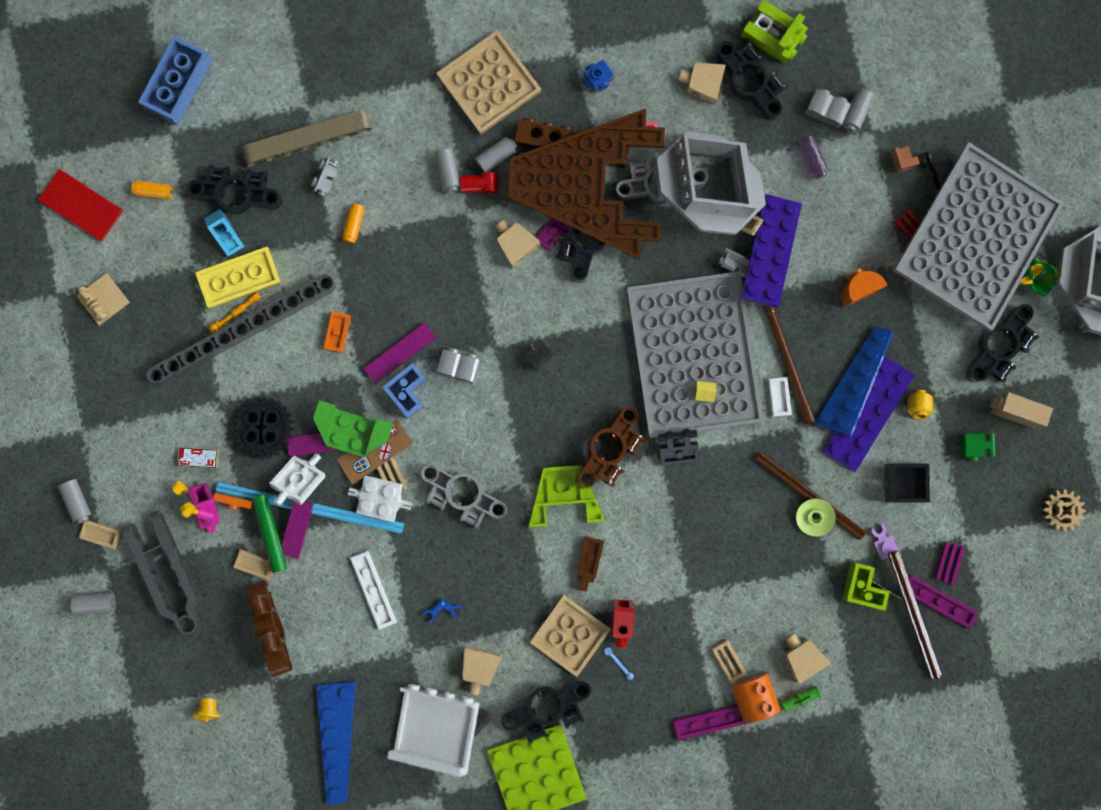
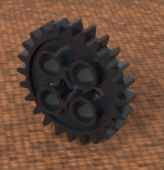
[231,397,295,460]

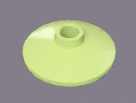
[796,498,836,537]

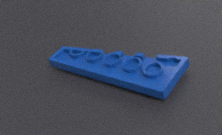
[815,326,894,437]
[316,681,356,804]

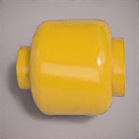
[907,390,933,420]

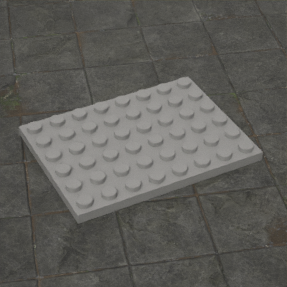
[893,142,1064,332]
[627,272,763,438]

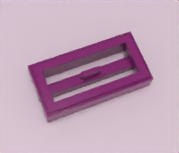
[934,542,965,585]

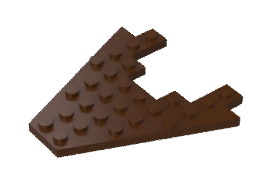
[508,109,665,259]

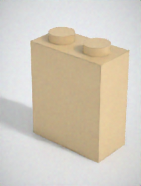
[990,392,1053,429]

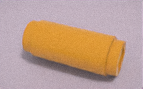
[131,181,173,199]
[342,203,364,244]

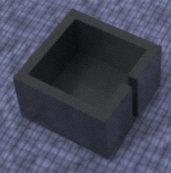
[885,463,930,503]

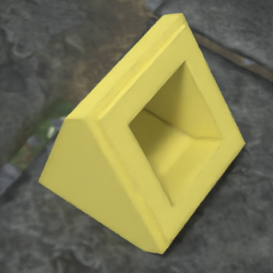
[695,381,717,402]

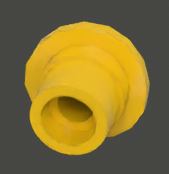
[192,698,221,722]

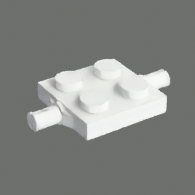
[270,453,325,506]
[348,476,412,522]

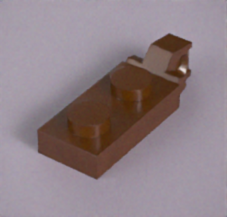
[577,536,604,592]

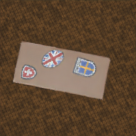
[337,419,413,485]

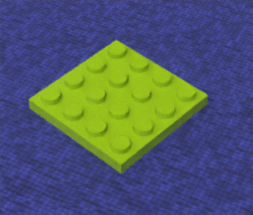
[487,723,587,810]

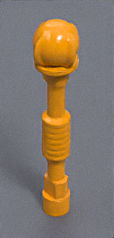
[208,292,261,334]

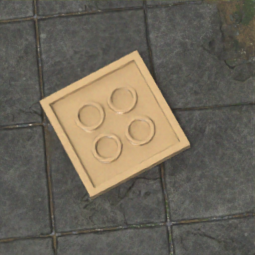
[530,595,611,677]

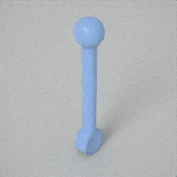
[604,647,634,680]

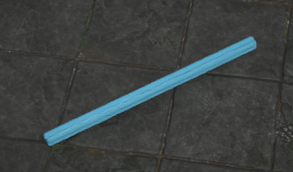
[216,482,404,533]

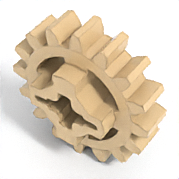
[1041,489,1086,531]

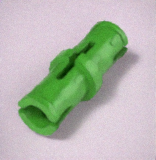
[780,686,821,713]

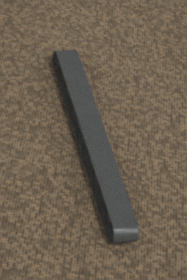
[146,274,336,385]

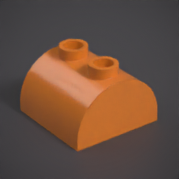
[841,269,887,308]
[731,672,781,723]

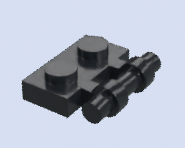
[658,429,699,466]

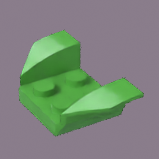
[313,400,393,458]

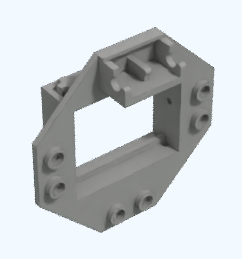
[653,131,766,235]
[1058,226,1101,335]

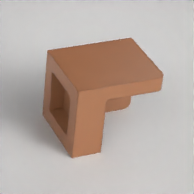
[891,147,920,173]

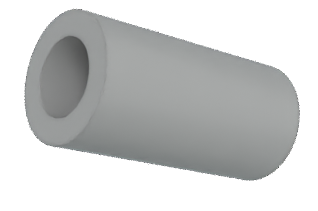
[842,88,874,133]
[475,137,517,172]
[434,149,461,194]
[58,479,91,524]
[68,593,116,615]

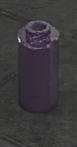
[796,135,829,180]

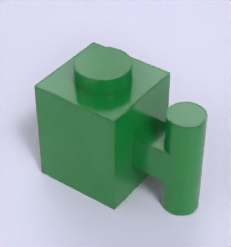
[960,433,996,461]

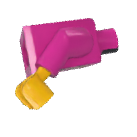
[172,481,220,533]

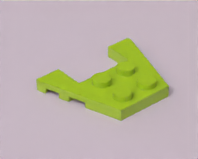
[529,465,605,527]

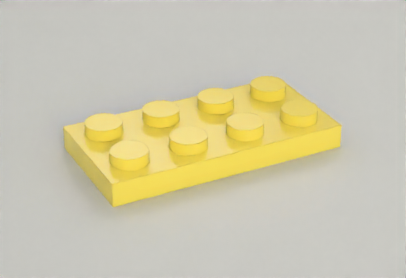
[195,247,281,309]

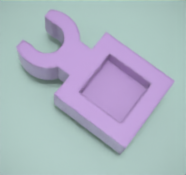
[870,524,900,560]

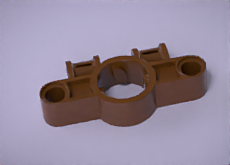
[575,407,645,489]
[246,581,292,677]

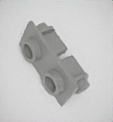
[310,156,339,197]
[719,248,749,277]

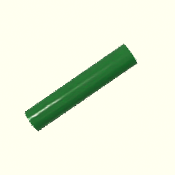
[251,494,288,573]

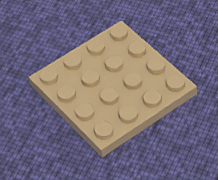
[436,30,542,135]

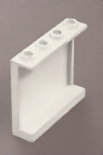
[387,684,479,777]

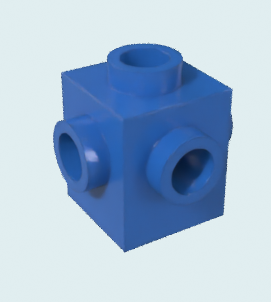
[583,59,614,93]

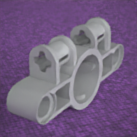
[615,159,708,204]
[421,464,507,530]

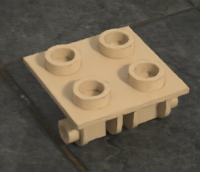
[77,273,130,326]

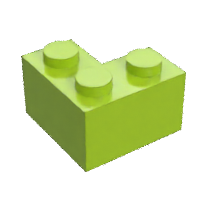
[842,562,890,611]

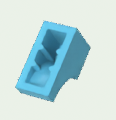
[204,209,244,256]

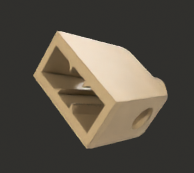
[679,63,726,105]
[496,220,540,268]
[784,633,831,684]
[462,646,502,695]

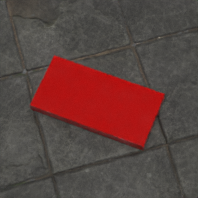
[38,169,124,242]

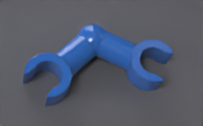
[422,599,463,623]

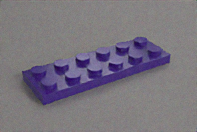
[740,194,802,309]
[822,357,915,472]

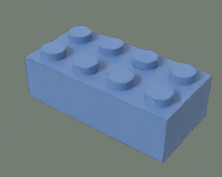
[138,36,213,125]

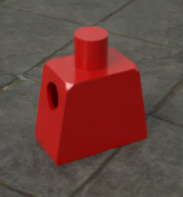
[612,599,635,648]

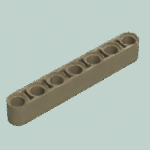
[242,110,372,167]

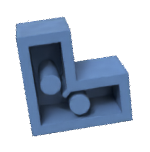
[383,363,427,418]

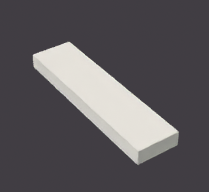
[350,550,397,630]

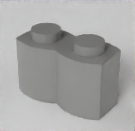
[805,89,851,128]
[437,347,480,383]

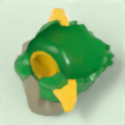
[1020,258,1060,297]

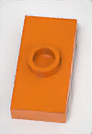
[323,311,351,353]
[213,493,254,510]

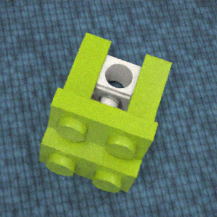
[741,0,808,64]

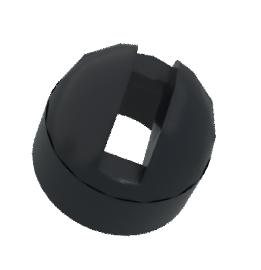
[918,152,933,168]

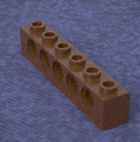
[515,118,630,169]

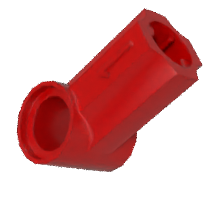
[460,172,498,195]

